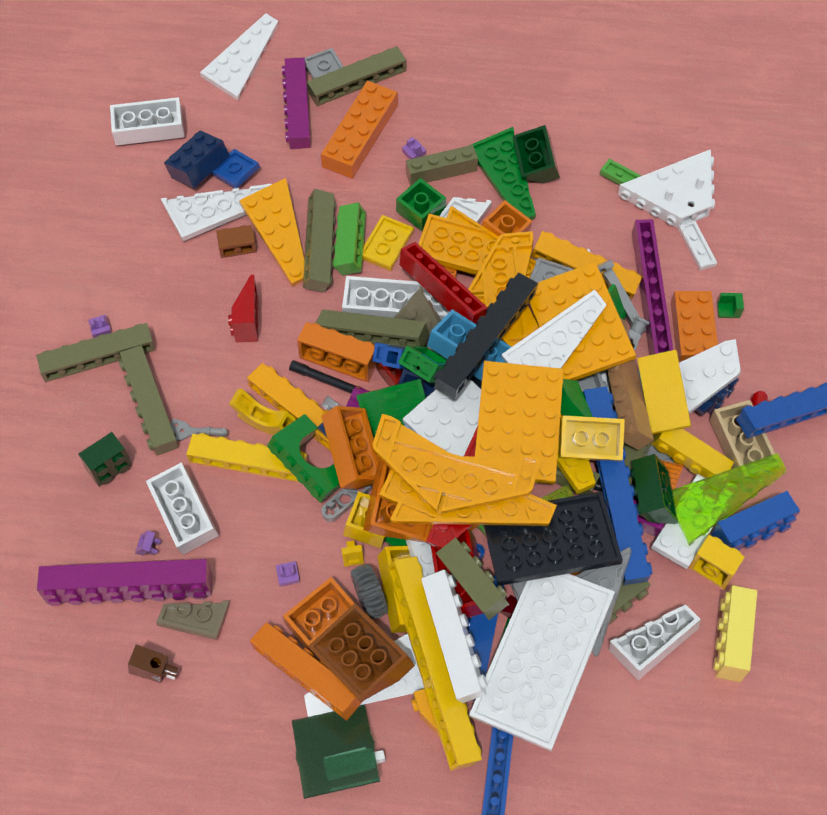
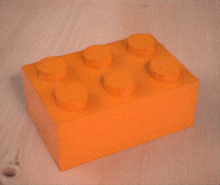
[283,577,354,653]

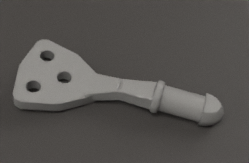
[170,419,228,441]

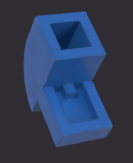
[372,342,406,369]

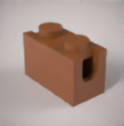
[216,225,257,258]

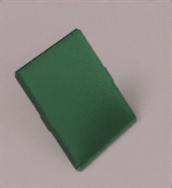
[292,704,380,799]

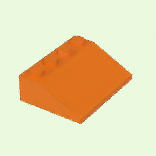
[363,457,431,543]

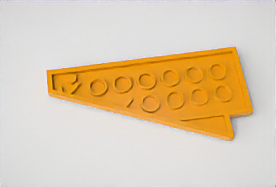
[418,206,536,278]

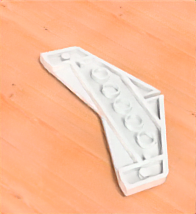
[601,339,741,414]

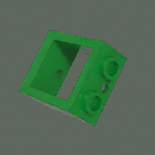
[398,345,447,382]

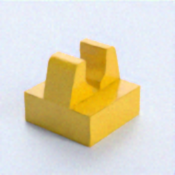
[341,540,364,567]

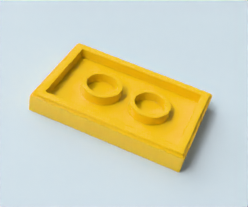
[362,215,414,271]

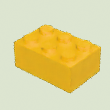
[558,416,625,462]

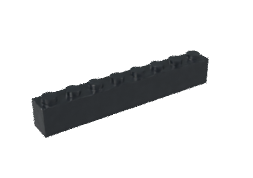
[434,272,538,400]

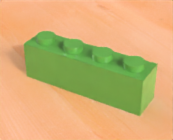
[333,202,366,276]

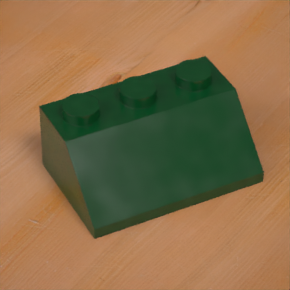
[513,125,560,183]
[631,454,678,524]

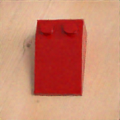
[228,275,258,343]

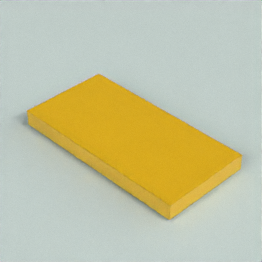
[637,350,692,434]

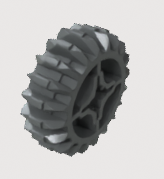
[351,564,388,620]

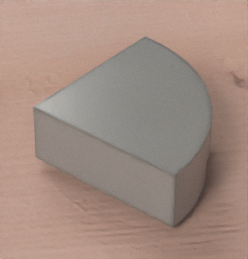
[597,260,614,273]

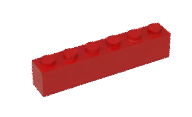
[399,242,488,324]

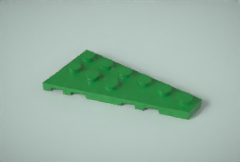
[471,127,536,220]

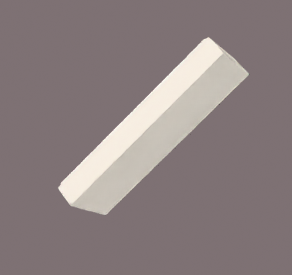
[678,221,717,271]

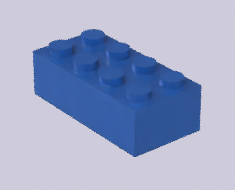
[711,491,800,551]

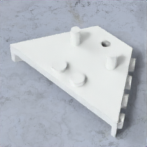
[617,149,715,228]

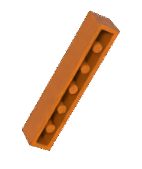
[249,622,362,721]

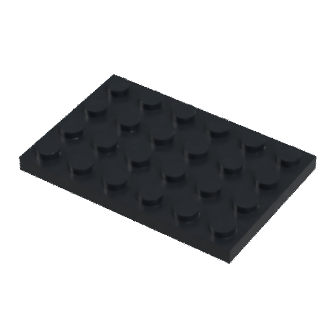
[483,491,623,586]

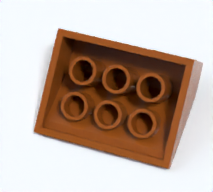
[308,603,415,702]

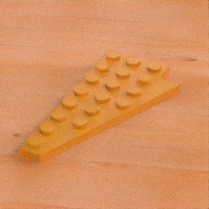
[379,469,557,526]

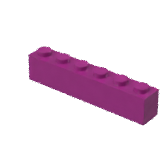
[282,57,311,149]

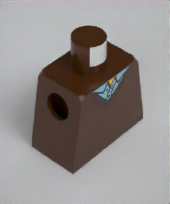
[128,644,179,683]

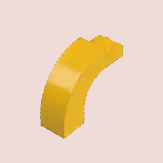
[228,389,296,436]

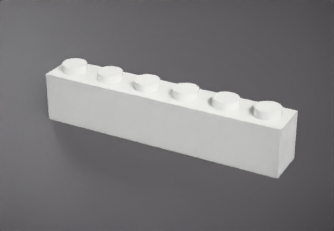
[421,570,488,703]

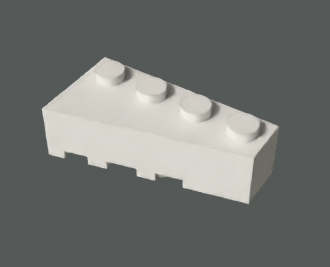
[609,605,701,680]

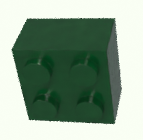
[78,432,132,487]

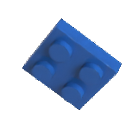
[211,149,260,188]

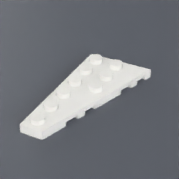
[501,290,607,368]

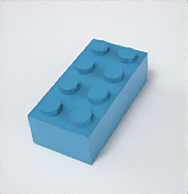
[427,310,512,381]

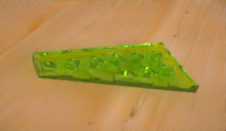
[672,453,786,546]

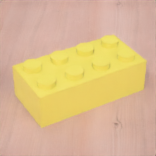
[713,585,757,682]

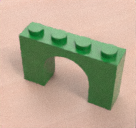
[267,414,341,503]

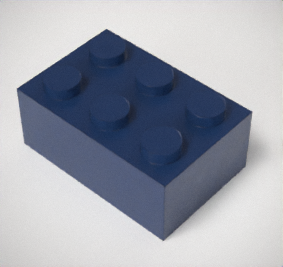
[164,130,230,189]

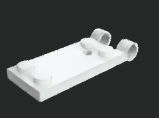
[651,474,733,569]

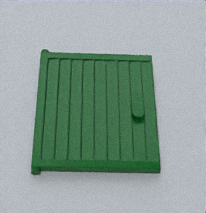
[356,378,426,438]

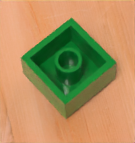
[396,178,446,231]

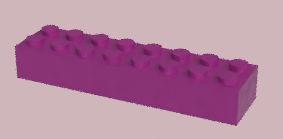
[37,559,212,606]

